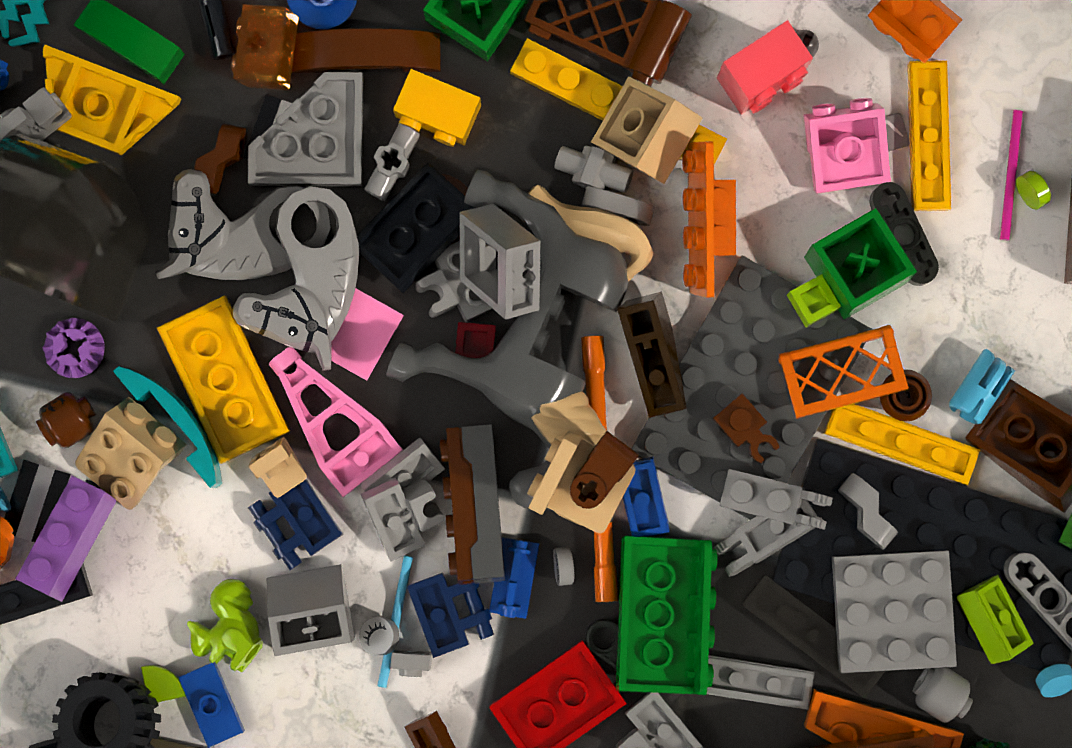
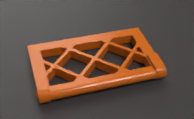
[778,325,909,419]

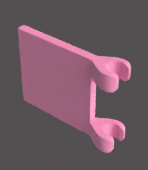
[331,288,404,381]

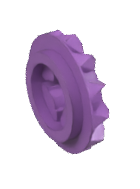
[42,317,105,378]

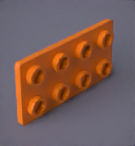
[682,141,736,298]

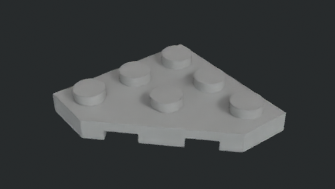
[248,72,363,186]

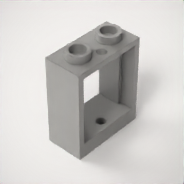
[460,204,540,320]

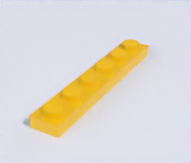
[510,38,727,164]

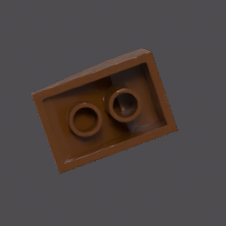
[965,379,1072,513]

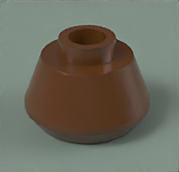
[880,369,932,421]

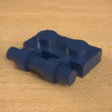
[248,479,344,571]
[407,572,494,658]

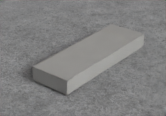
[707,655,814,710]

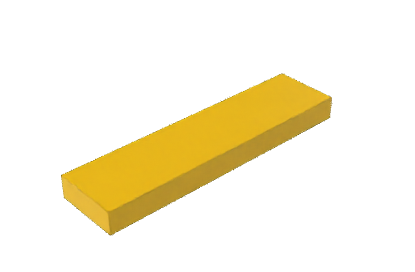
[907,61,951,211]
[823,404,980,485]

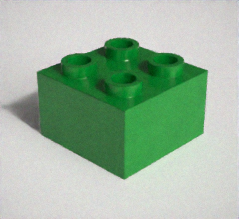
[423,0,529,62]
[804,208,917,320]

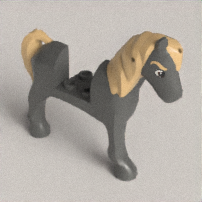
[386,169,653,526]

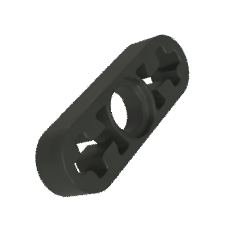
[869,182,939,286]

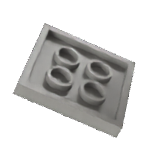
[832,550,957,673]

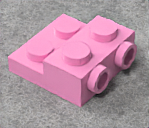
[804,98,891,194]

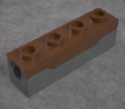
[440,424,505,585]

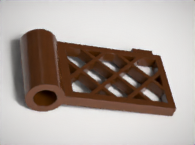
[524,0,692,87]

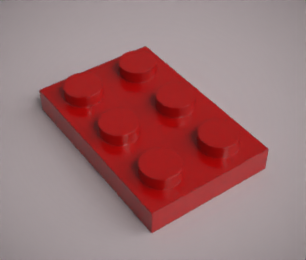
[489,640,627,748]

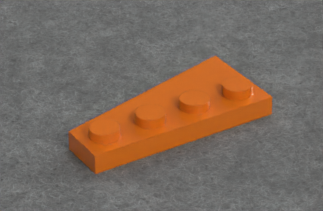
[804,689,964,748]

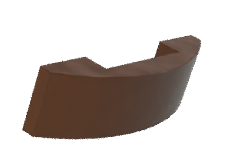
[291,28,441,73]

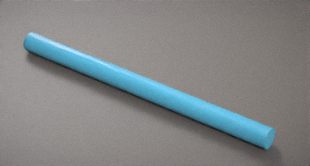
[377,555,413,688]

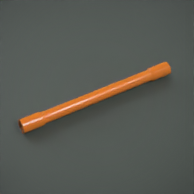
[581,336,618,602]

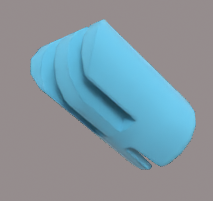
[949,349,1016,424]

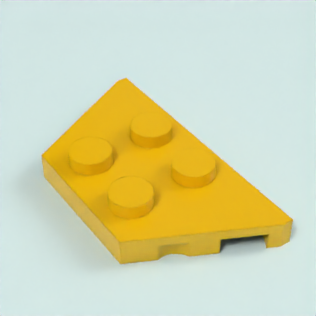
[43,45,181,156]

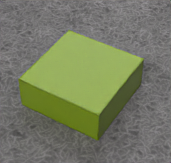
[787,274,841,327]

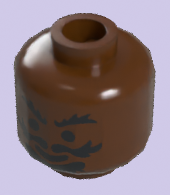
[36,392,97,448]

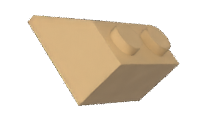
[591,76,703,184]

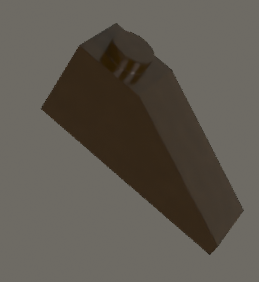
[617,291,687,418]

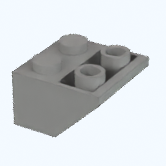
[266,564,355,656]

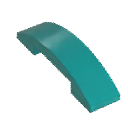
[113,366,222,488]

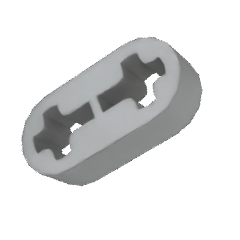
[581,187,655,226]

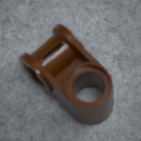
[570,431,639,509]

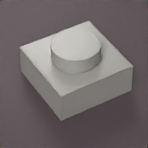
[391,650,432,677]

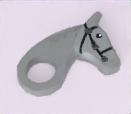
[155,169,331,280]
[233,186,359,371]

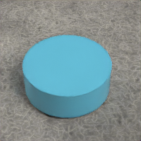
[1036,664,1072,697]

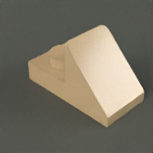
[248,436,307,498]

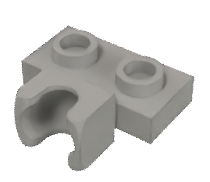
[0,87,72,155]
[415,241,493,323]
[361,478,445,561]
[616,692,703,748]

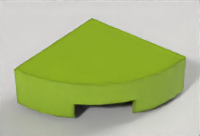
[141,665,186,702]

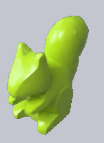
[187,579,263,672]

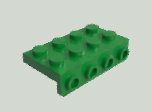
[616,536,717,695]

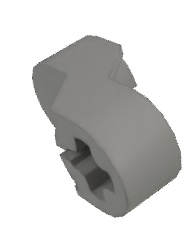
[838,473,898,550]

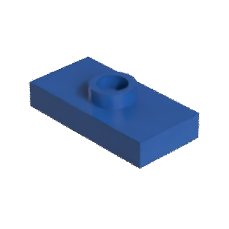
[623,457,670,537]
[178,662,245,748]

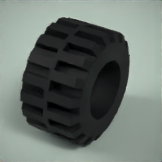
[52,672,161,748]

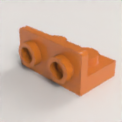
[868,0,963,63]

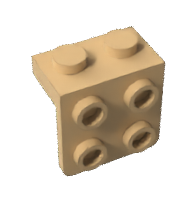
[75,397,187,510]
[527,431,636,533]

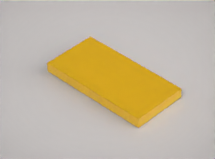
[157,295,290,464]

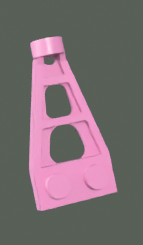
[269,347,403,497]

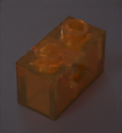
[231,5,299,90]

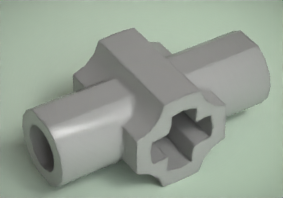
[364,123,420,201]
[554,146,633,193]

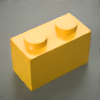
[393,69,481,147]

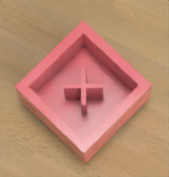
[717,20,813,115]

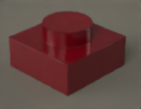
[455,322,496,358]

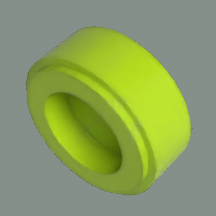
[1016,171,1051,210]

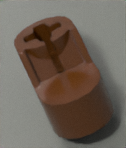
[194,123,247,194]

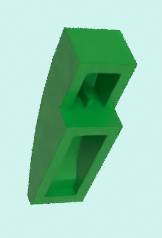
[74,0,185,85]

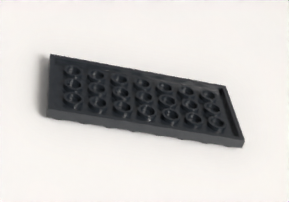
[771,439,1072,671]

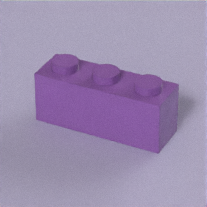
[15,476,116,602]

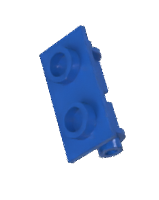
[489,537,539,619]

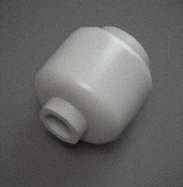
[912,667,973,723]

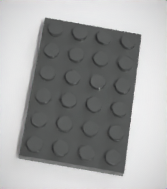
[631,255,873,520]

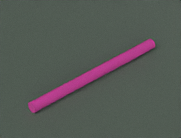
[1000,110,1023,241]

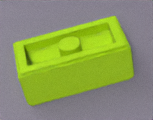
[957,575,1034,664]

